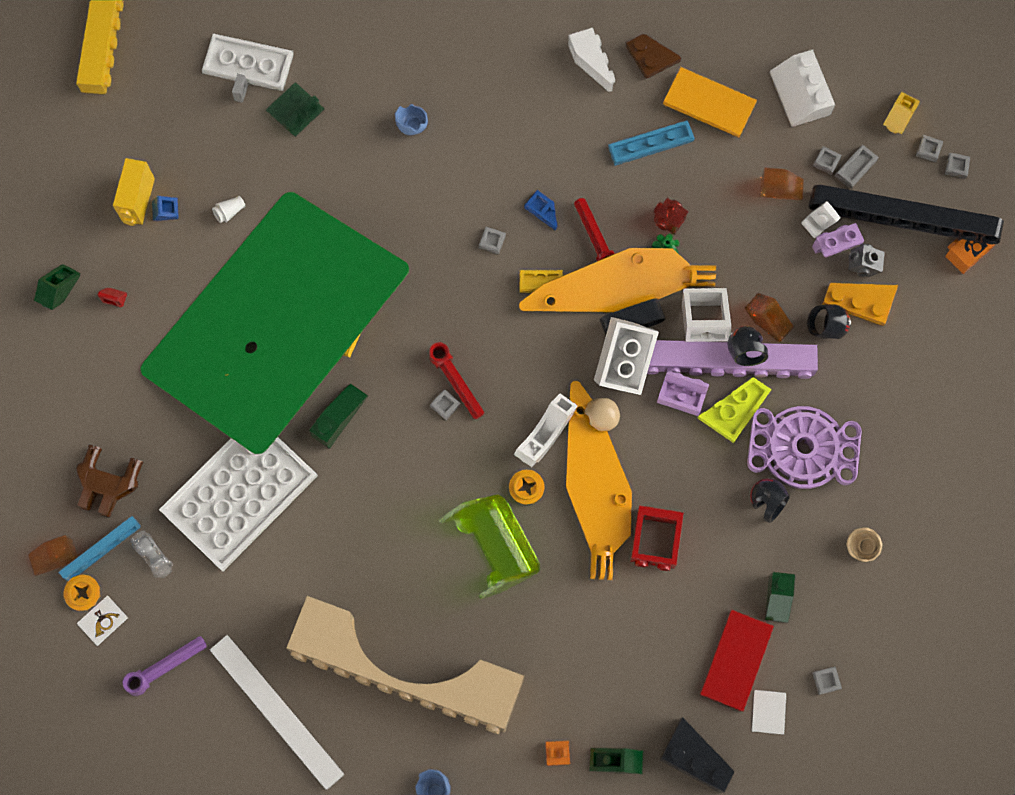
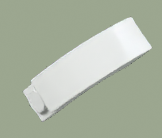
[514,394,578,467]

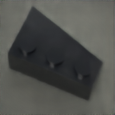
[660,717,735,793]

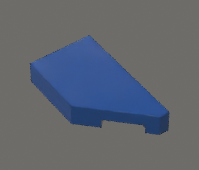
[524,190,557,230]

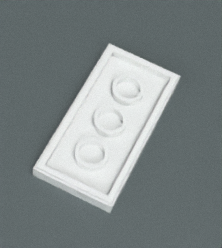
[202,34,294,91]

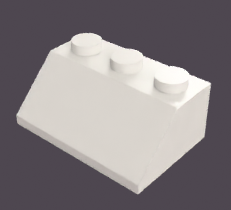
[770,50,835,127]
[594,317,659,395]

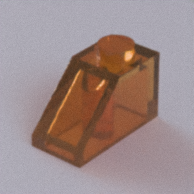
[760,168,804,200]
[745,293,794,343]
[28,535,78,576]

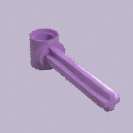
[123,636,207,696]

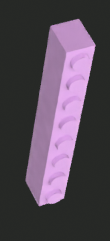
[647,340,818,379]

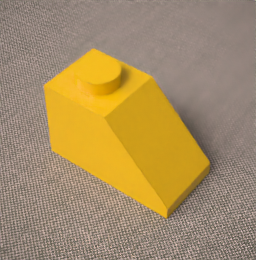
[883,92,920,134]

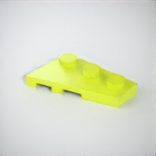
[698,377,772,443]

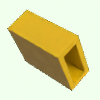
[113,158,155,226]

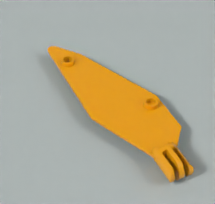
[519,248,716,312]
[566,381,632,580]

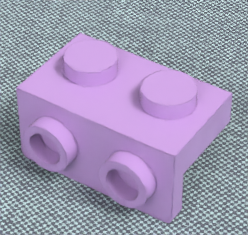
[812,223,864,257]
[657,371,709,416]

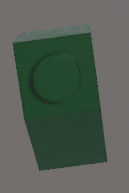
[34,264,81,310]
[765,572,796,623]
[589,748,643,774]

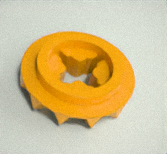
[509,470,545,505]
[64,575,100,611]

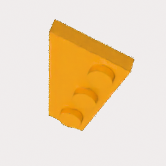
[822,283,898,326]

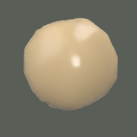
[585,398,620,431]
[846,527,883,562]

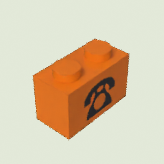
[945,239,996,274]

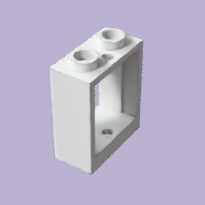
[682,288,731,342]

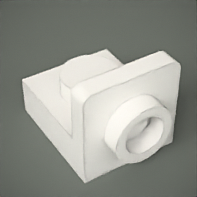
[801,202,841,238]

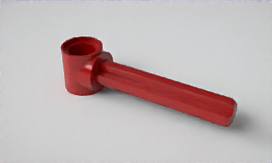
[574,198,616,261]
[429,342,485,420]

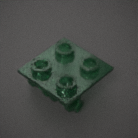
[266,82,325,137]

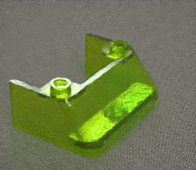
[439,494,540,600]

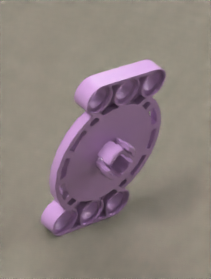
[747,406,862,489]

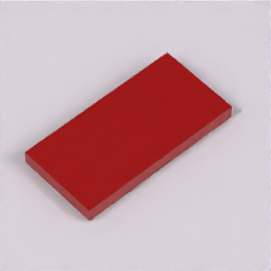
[700,609,774,712]

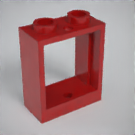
[630,505,684,571]

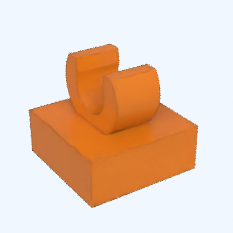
[546,741,570,766]

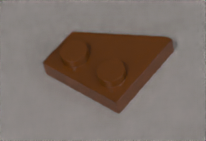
[626,34,681,79]

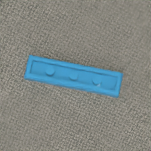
[608,120,695,166]
[59,516,141,581]

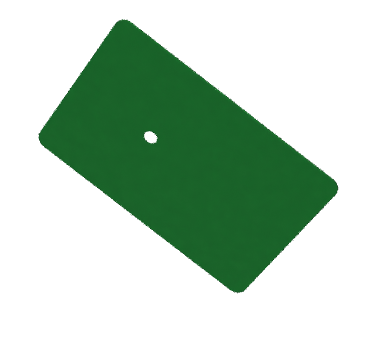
[141,192,409,455]

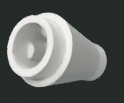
[212,196,245,223]

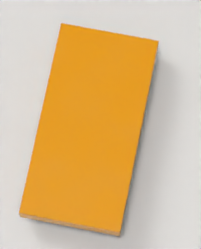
[663,67,757,138]

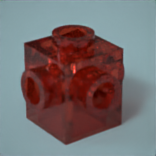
[653,197,689,235]

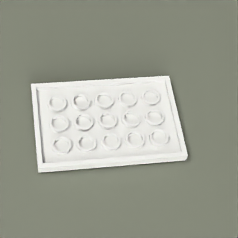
[159,437,318,571]

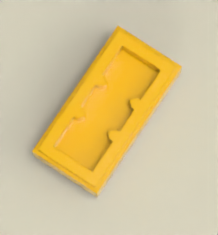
[519,270,563,293]

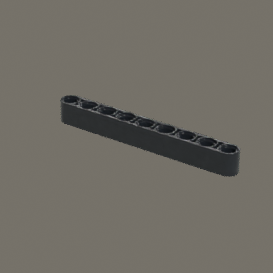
[808,185,1004,245]

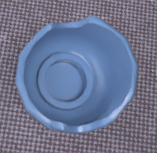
[395,104,428,135]
[415,769,451,795]

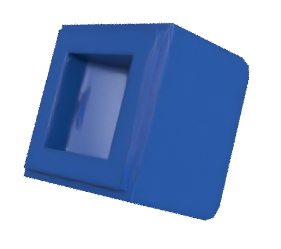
[152,196,178,221]

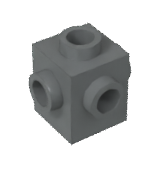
[848,244,885,277]

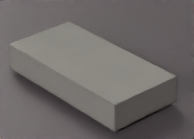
[835,144,879,189]

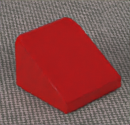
[98,287,127,307]

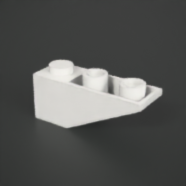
[568,28,615,92]

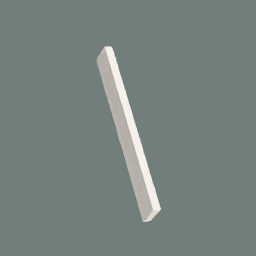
[210,635,345,790]

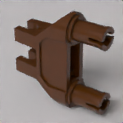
[76,444,144,518]

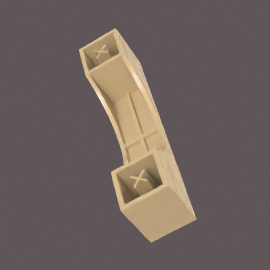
[287,596,524,734]

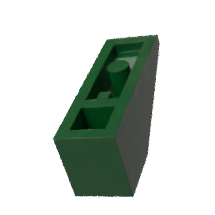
[309,384,368,449]

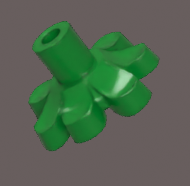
[652,233,680,253]

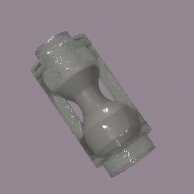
[130,530,174,578]

